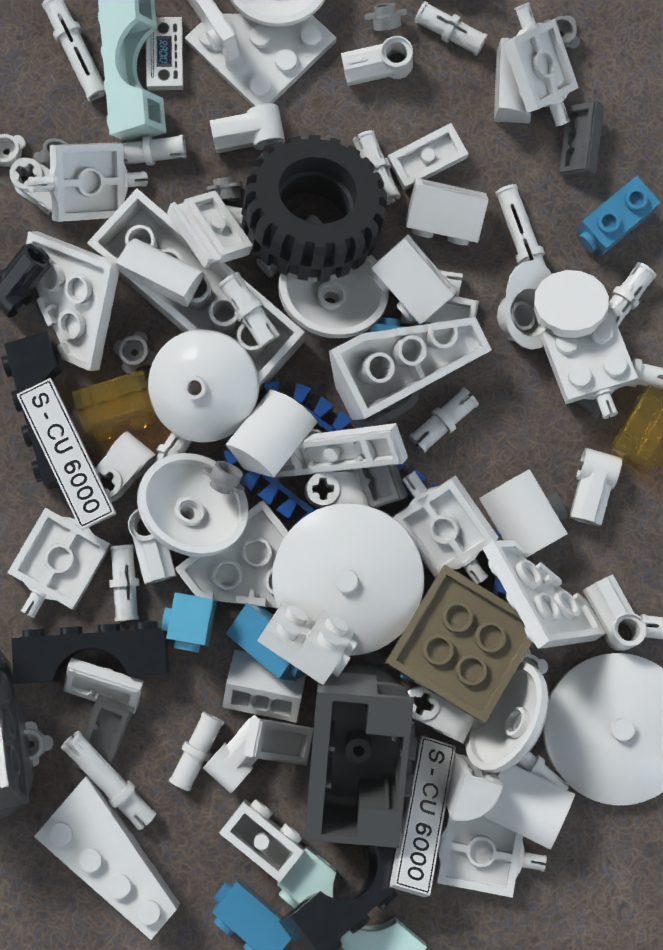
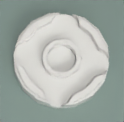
[534,270,609,338]

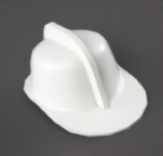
[497,260,551,350]

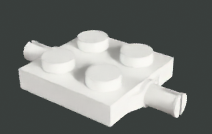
[502,2,579,127]
[27,142,148,222]
[540,311,638,419]
[393,471,499,584]
[7,508,112,618]
[436,812,547,898]

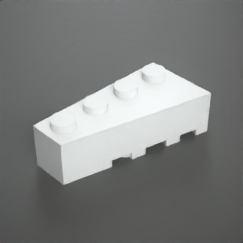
[34,776,180,940]

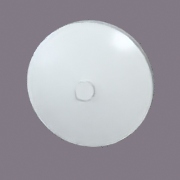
[272,503,424,656]
[543,653,663,805]

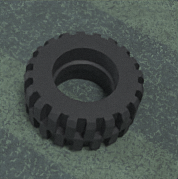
[241,135,387,281]

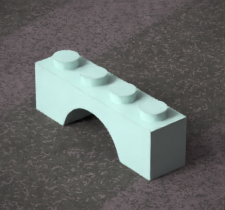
[98,0,166,142]
[277,845,427,950]

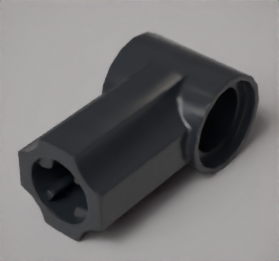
[0,243,51,318]

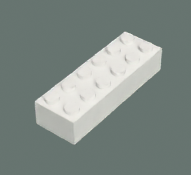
[87,189,305,392]

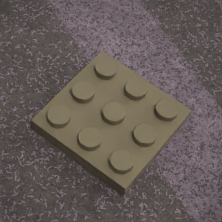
[384,564,532,724]

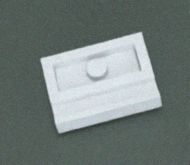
[167,190,253,269]

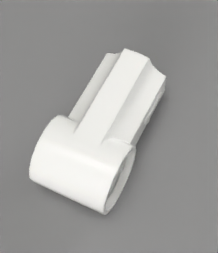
[341,36,413,86]
[209,103,285,154]
[569,448,622,526]
[128,509,177,585]
[583,574,647,651]
[203,714,258,794]

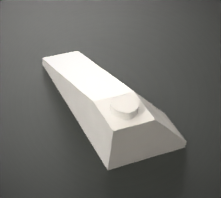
[329,317,492,420]

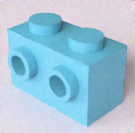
[161,593,217,653]

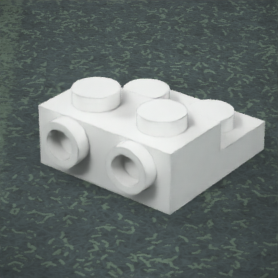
[257,601,357,685]

